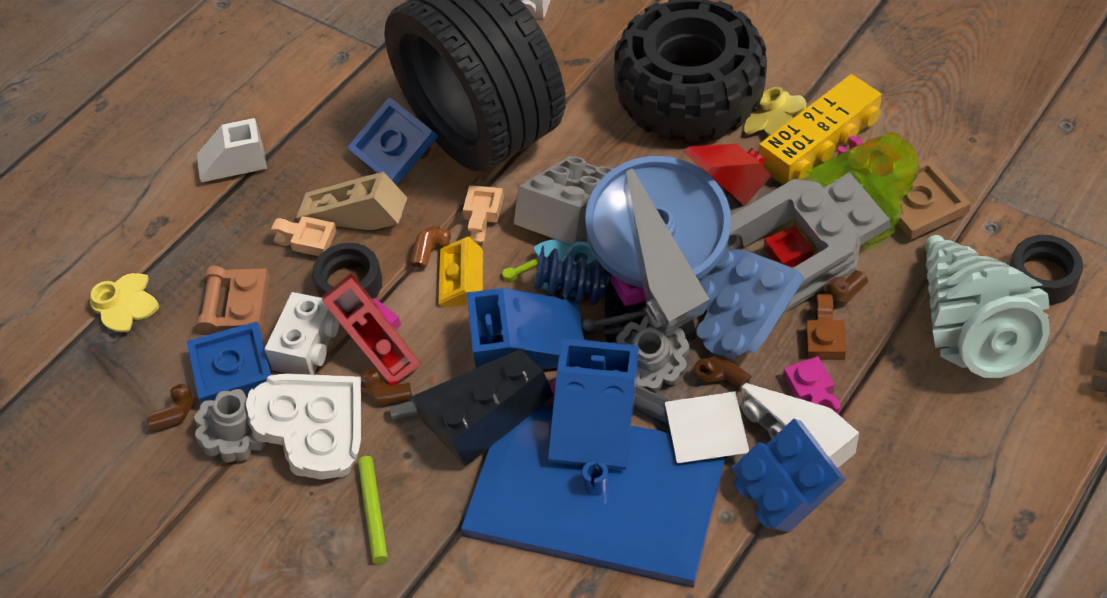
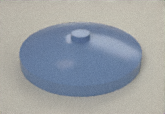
[586,156,731,288]

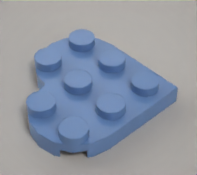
[697,248,805,362]

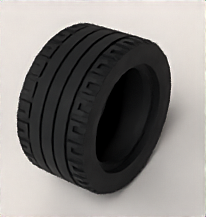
[384,0,566,171]

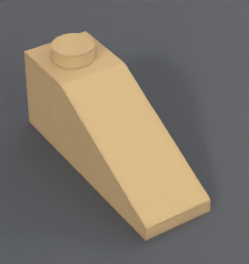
[296,171,407,230]

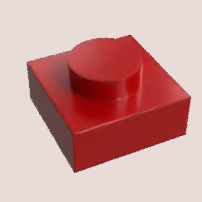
[764,226,814,268]

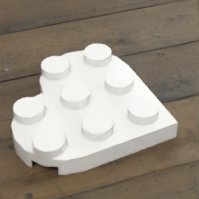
[246,374,361,479]

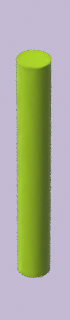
[358,456,388,564]

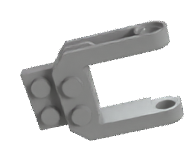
[726,172,891,314]

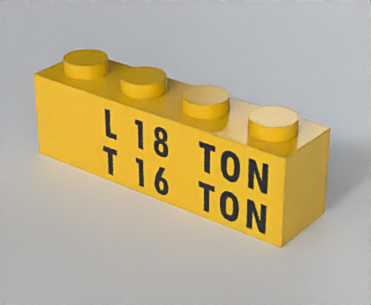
[759,74,882,185]

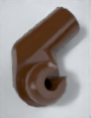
[694,356,752,390]
[146,384,195,432]

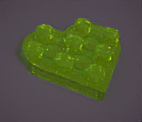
[806,132,921,246]

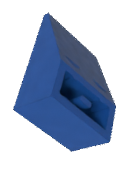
[467,288,584,369]
[548,338,639,470]

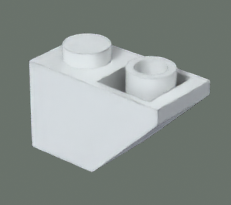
[197,118,267,182]

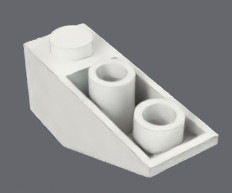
[741,383,859,468]

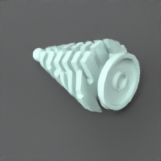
[924,235,1050,378]

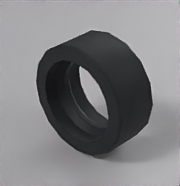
[1009,235,1083,305]
[312,242,382,299]

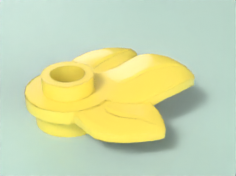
[744,87,807,136]
[90,273,159,333]

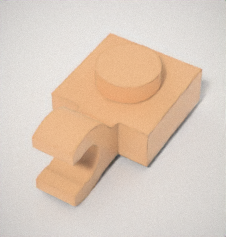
[463,185,504,244]
[271,216,336,256]

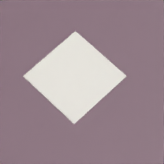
[665,392,749,463]

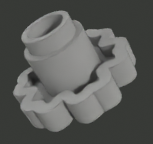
[616,316,690,392]
[194,389,267,462]

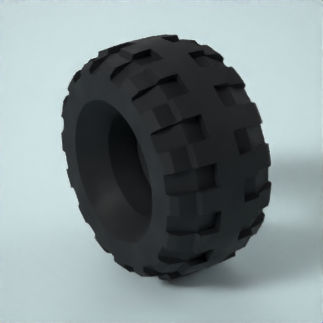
[614,0,767,142]

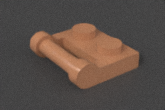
[196,266,270,335]

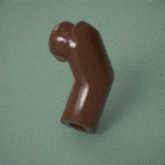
[824,270,868,304]
[361,369,412,405]

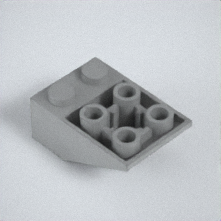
[514,156,612,245]

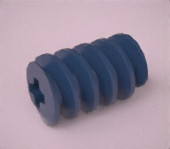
[533,245,610,306]

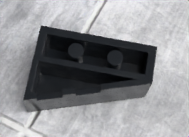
[410,349,554,467]

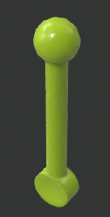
[502,257,539,282]

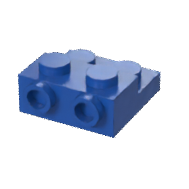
[731,418,846,532]

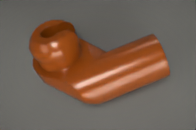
[410,226,451,268]

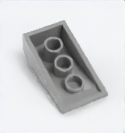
[623,168,710,335]

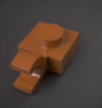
[806,294,846,360]

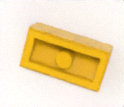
[438,236,483,307]

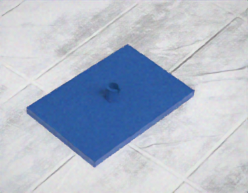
[461,407,727,587]

